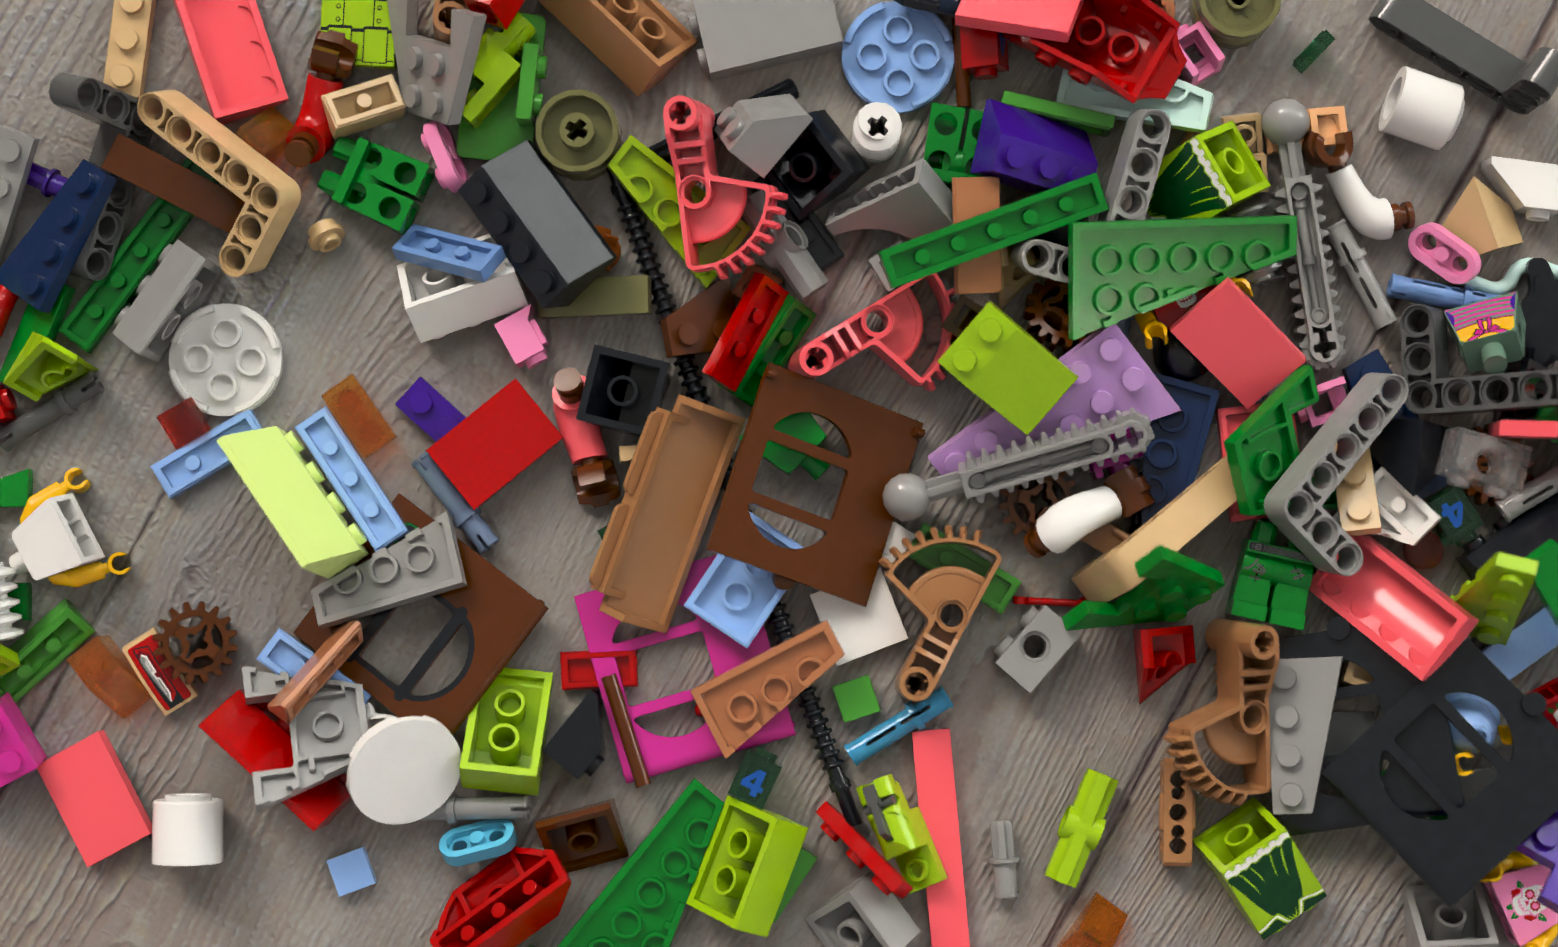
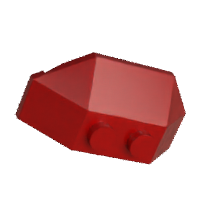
[429,847,572,947]

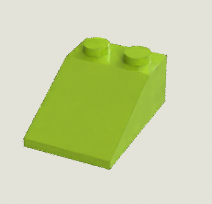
[937,301,1079,436]
[459,667,553,796]

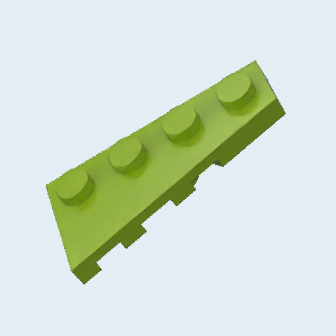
[607,135,751,289]

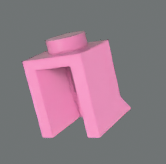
[1177,21,1225,86]
[494,304,550,369]
[1296,376,1347,428]

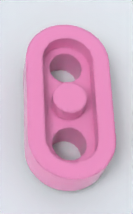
[421,120,469,193]
[1408,222,1481,284]

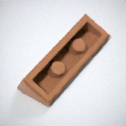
[952,177,1002,294]
[267,620,363,724]

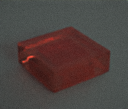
[157,397,211,450]

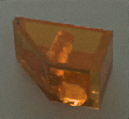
[66,635,152,719]

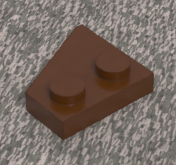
[660,276,735,358]

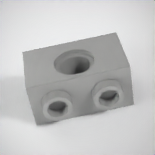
[993,605,1080,693]

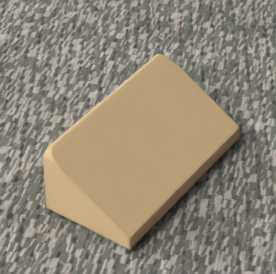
[321,74,407,139]

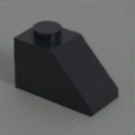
[542,689,605,779]

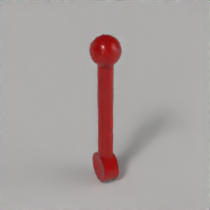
[1013,596,1087,607]

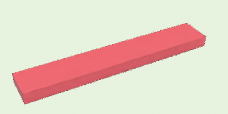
[911,728,970,947]

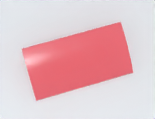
[173,0,289,125]
[1309,534,1480,681]

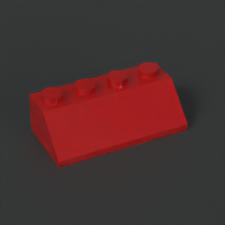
[198,689,352,831]

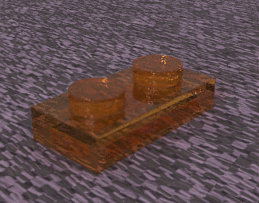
[321,374,397,459]

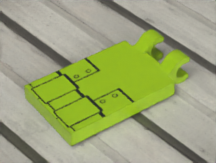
[320,0,396,70]

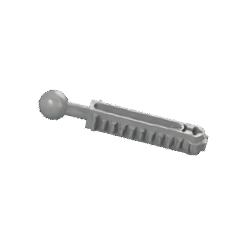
[1261,98,1346,371]
[882,408,1155,521]

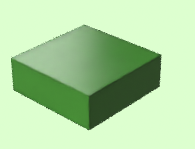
[832,674,881,723]

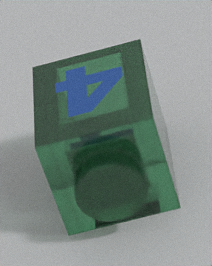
[1426,485,1484,547]
[728,746,782,809]

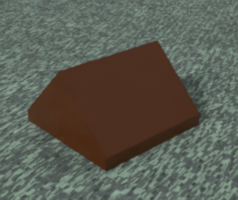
[535,798,629,873]

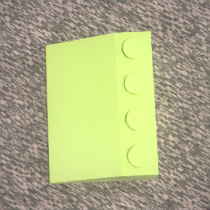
[216,426,369,579]

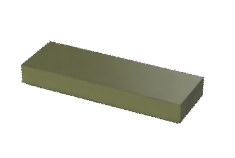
[538,275,652,319]

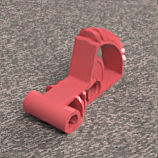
[663,95,788,280]
[788,273,957,392]

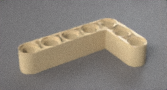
[137,89,301,277]
[1070,455,1237,602]

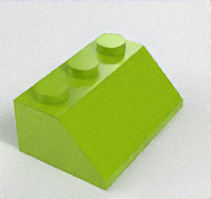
[686,795,809,937]

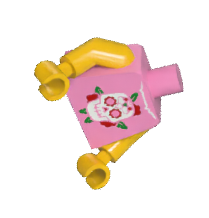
[1479,851,1558,947]

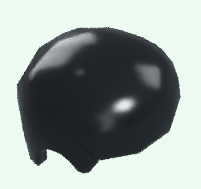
[1153,329,1209,382]

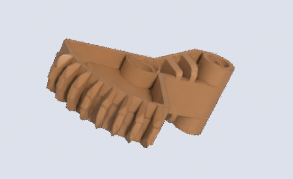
[878,525,1002,701]
[1162,618,1280,806]

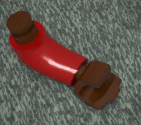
[284,30,358,168]

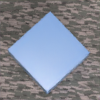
[326,846,377,897]

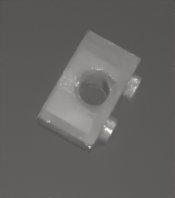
[1435,427,1533,499]

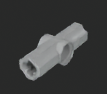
[742,190,829,302]

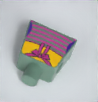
[1444,291,1526,374]

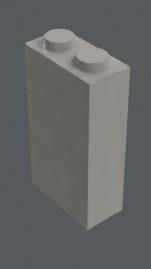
[687,0,843,81]

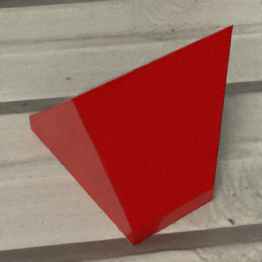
[1133,625,1196,705]

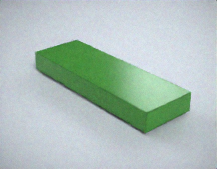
[1000,90,1116,137]
[908,522,1021,614]

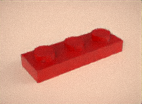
[701,272,789,392]
[816,801,913,899]

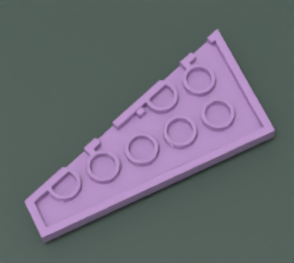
[928,324,1181,475]

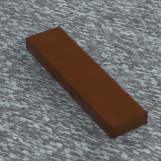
[101,133,245,233]

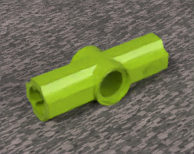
[1044,768,1119,888]

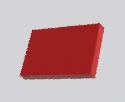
[426,378,564,510]

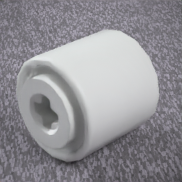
[1378,66,1465,150]
[152,793,224,866]

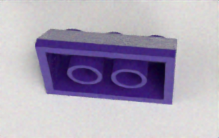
[970,99,1098,194]

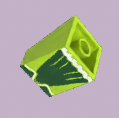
[1147,120,1271,219]
[1192,797,1327,940]

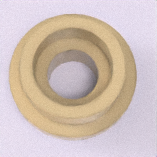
[307,218,345,252]

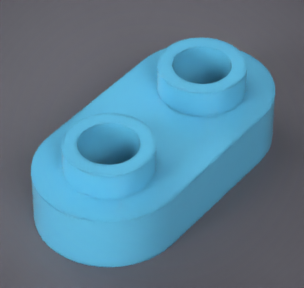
[439,819,517,867]

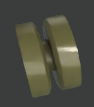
[1189,0,1281,50]
[535,89,622,181]

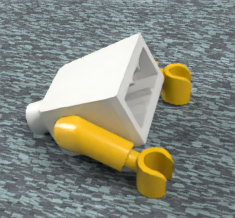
[9,468,132,587]

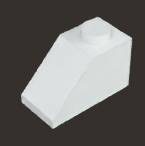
[1481,156,1558,221]

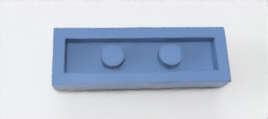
[392,224,506,283]

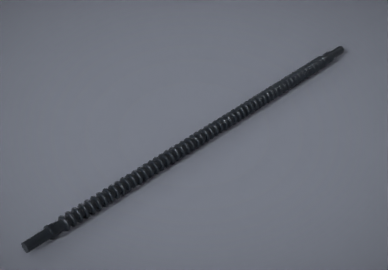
[606,168,862,826]

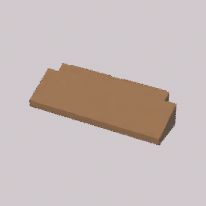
[589,394,746,633]

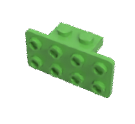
[456,13,548,161]

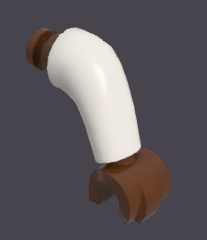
[1301,131,1415,240]
[1023,464,1156,558]

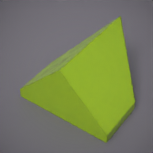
[3,331,99,402]

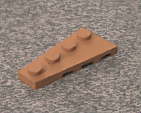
[690,619,845,759]

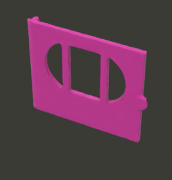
[574,555,796,784]

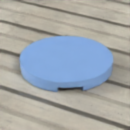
[841,1,954,114]

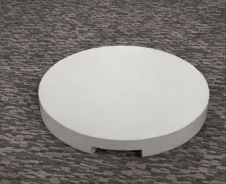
[168,303,283,417]
[346,715,461,825]

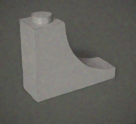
[825,158,953,239]

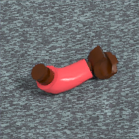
[552,367,621,508]

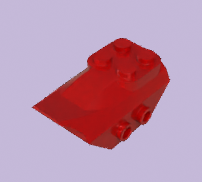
[1001,0,1187,104]

